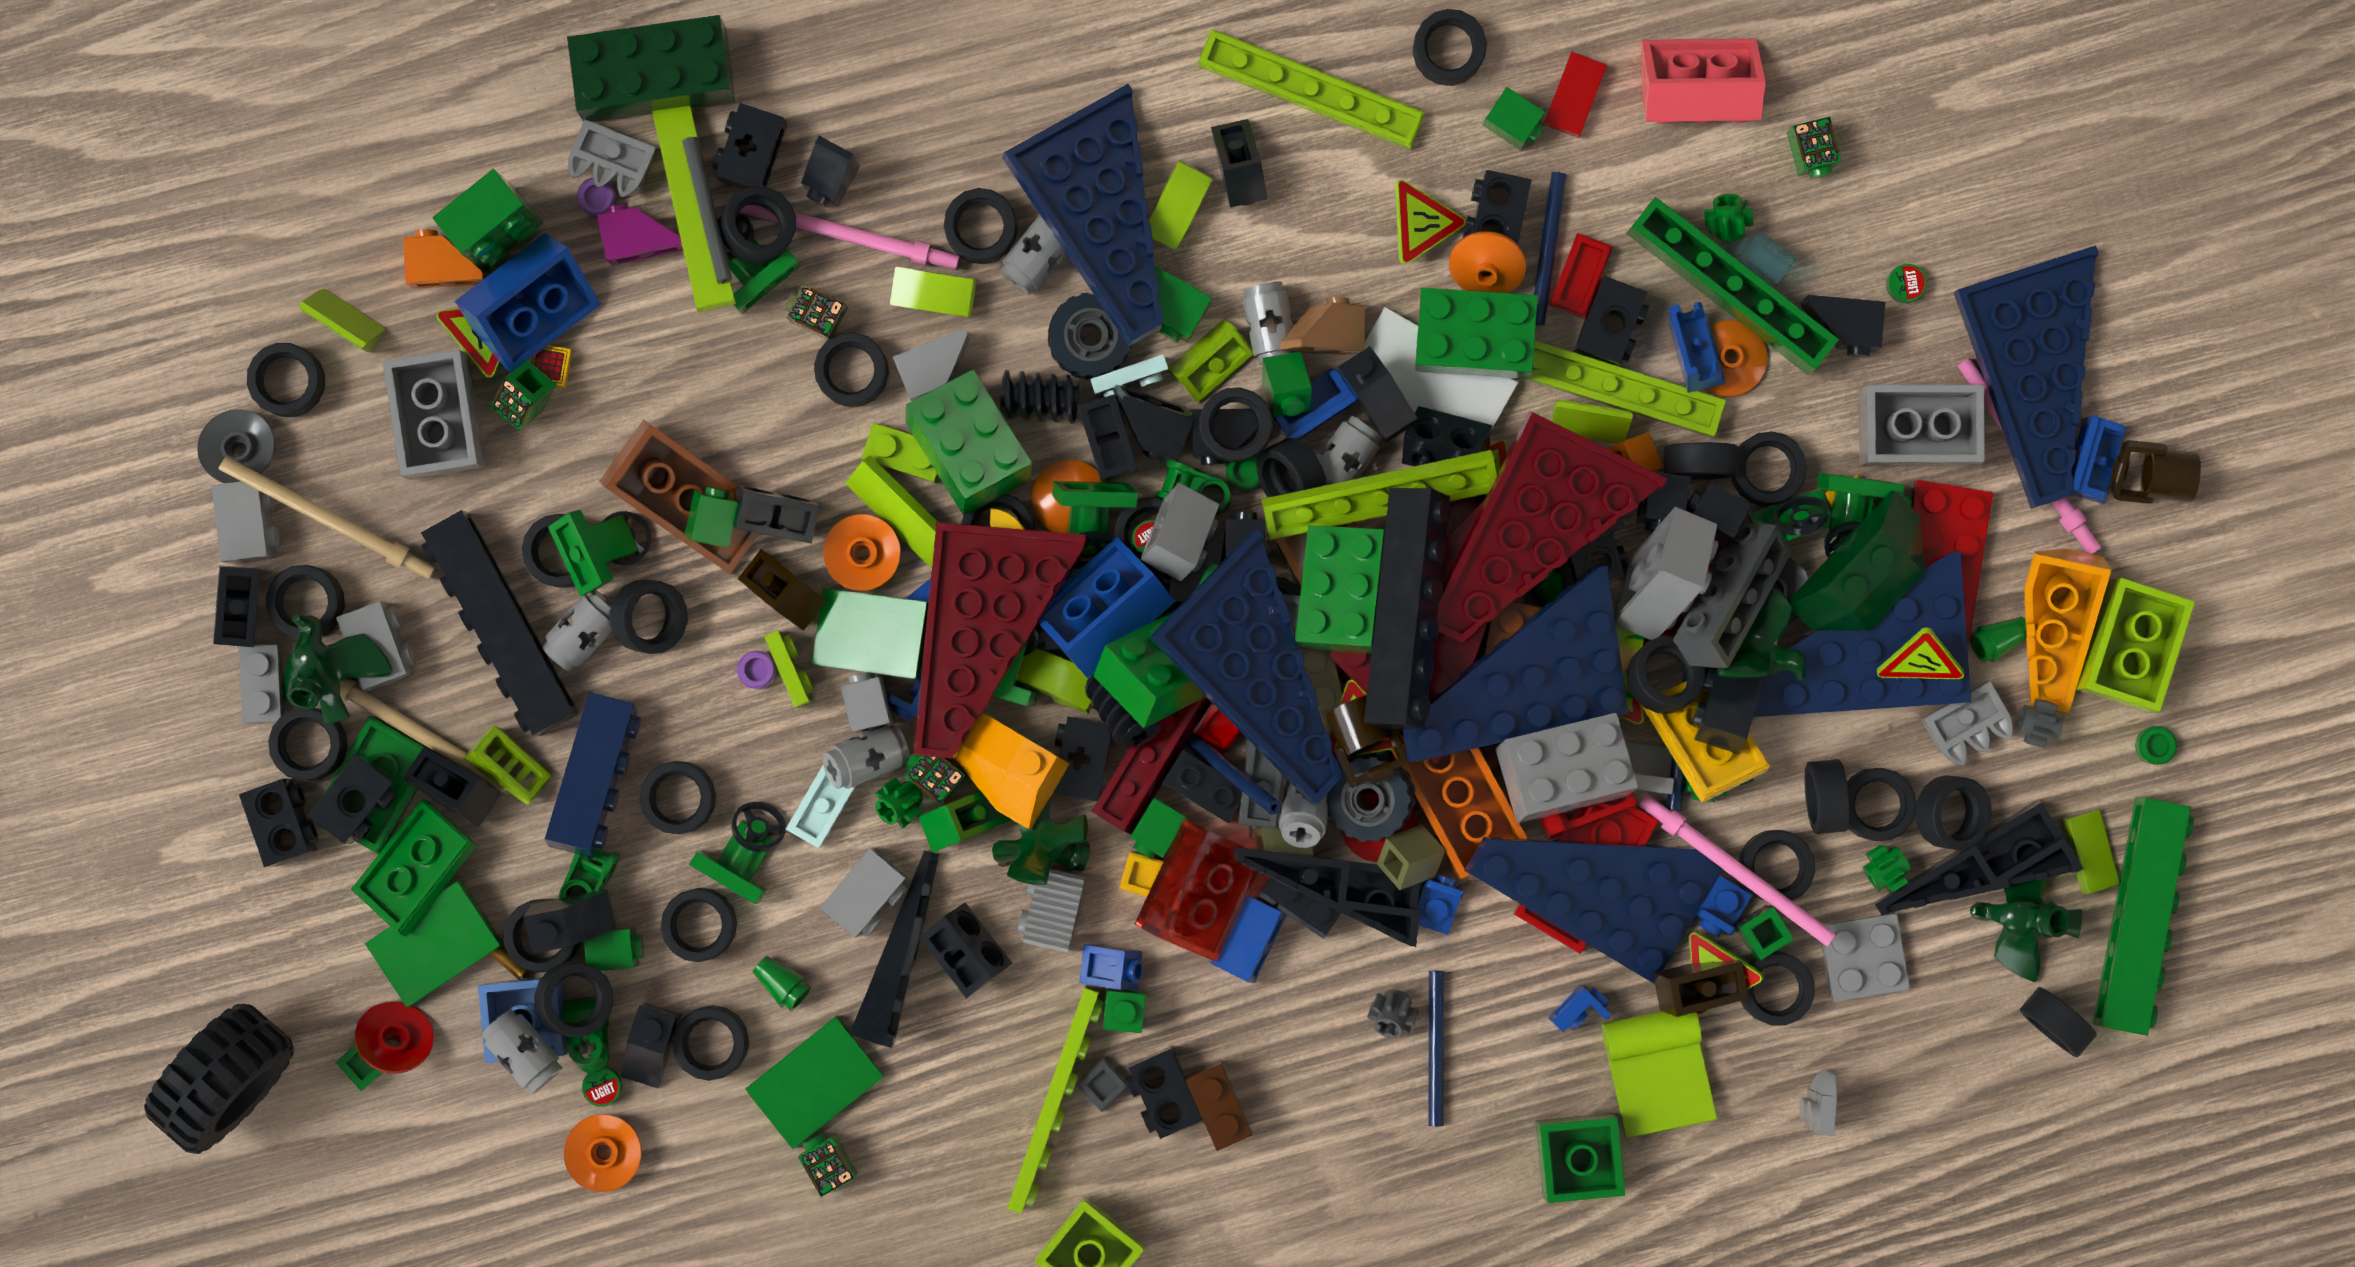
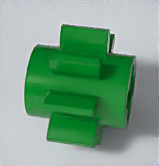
[1704,193,1754,242]
[875,777,923,828]
[1862,844,1911,893]

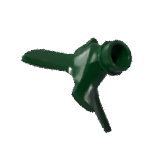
[1713,586,1806,680]
[283,614,393,724]
[992,797,1090,885]
[1970,877,2082,982]

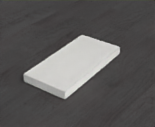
[1359,307,1518,428]

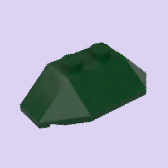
[1788,490,1925,631]

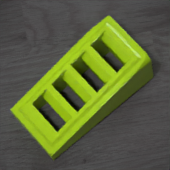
[464,725,553,805]

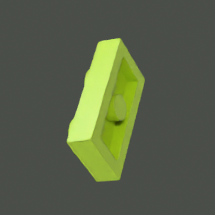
[861,423,938,483]
[764,630,815,708]

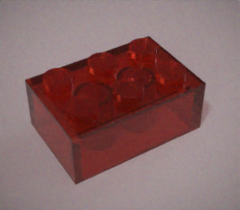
[1134,818,1258,962]

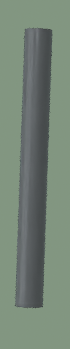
[682,137,732,284]

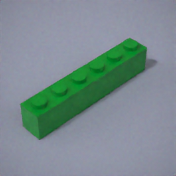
[1626,196,1839,375]
[2093,797,2194,1036]

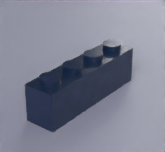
[545,692,641,858]

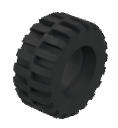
[144,1003,294,1154]

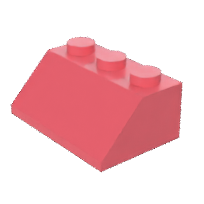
[1641,38,1766,124]

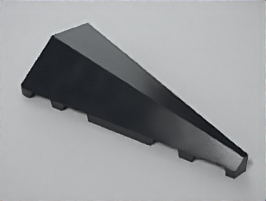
[1874,799,2084,915]
[1233,846,1421,947]
[849,850,940,1048]

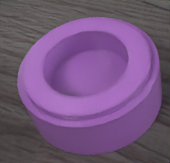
[577,178,617,217]
[737,650,777,689]

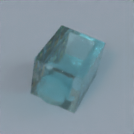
[1733,231,1797,288]

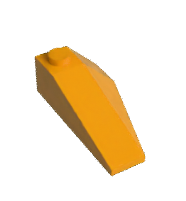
[2024,548,2111,713]
[955,712,1070,830]

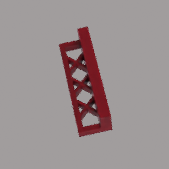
[1091,698,1211,834]

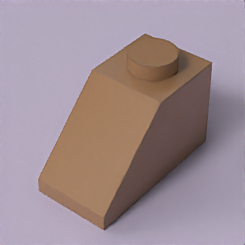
[1279,297,1365,355]

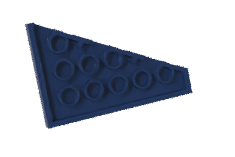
[1002,84,1163,346]
[1954,245,2099,509]
[1149,529,1343,805]
[1753,551,1971,717]
[1403,564,1629,762]
[1464,837,1731,984]

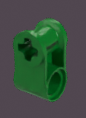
[1155,460,1232,515]
[558,848,620,899]
[563,996,610,1074]

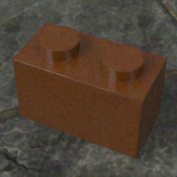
[1185,1060,1252,1151]

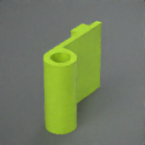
[1601,1011,1717,1138]

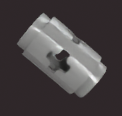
[999,216,1067,295]
[1242,281,1296,365]
[1317,416,1383,485]
[541,590,613,672]
[823,725,909,789]
[1279,780,1329,848]
[481,1009,563,1094]

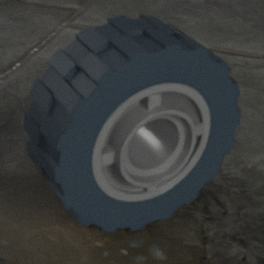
[1048,292,1131,380]
[1326,753,1416,842]

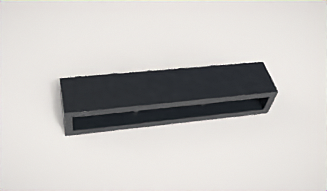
[1364,488,1451,730]
[421,510,579,736]

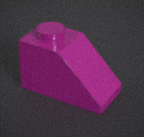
[597,204,683,266]

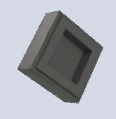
[1076,1057,1129,1112]

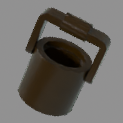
[2110,440,2201,504]
[1326,695,1407,787]

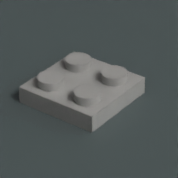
[1821,913,1910,1002]

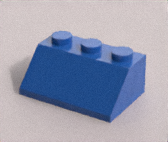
[455,232,601,373]
[1038,537,1175,678]

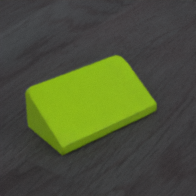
[299,289,386,353]
[1168,319,1253,403]
[1550,399,1633,444]
[2061,809,2120,894]

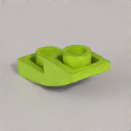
[1148,160,1213,250]
[890,267,977,317]
[1016,645,1092,714]

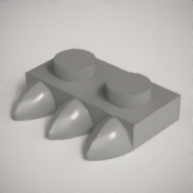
[568,119,657,197]
[1921,681,2013,766]
[1800,1069,1837,1136]

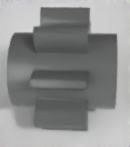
[2017,698,2064,748]
[1367,990,1419,1038]

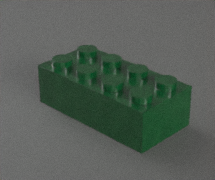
[567,15,736,122]

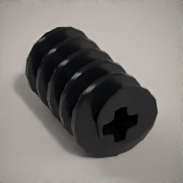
[1000,370,1080,424]
[1085,674,1162,748]

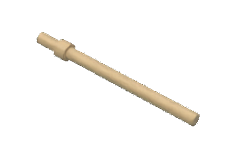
[219,456,436,580]
[340,677,508,795]

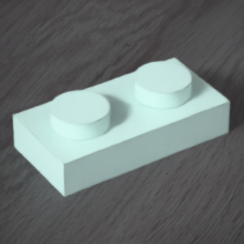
[1090,355,1168,397]
[786,765,856,849]

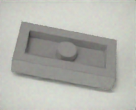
[239,644,284,723]

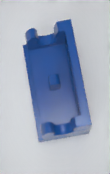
[1668,302,1725,393]
[1270,368,1356,440]
[2071,415,2127,504]
[1210,894,1287,983]

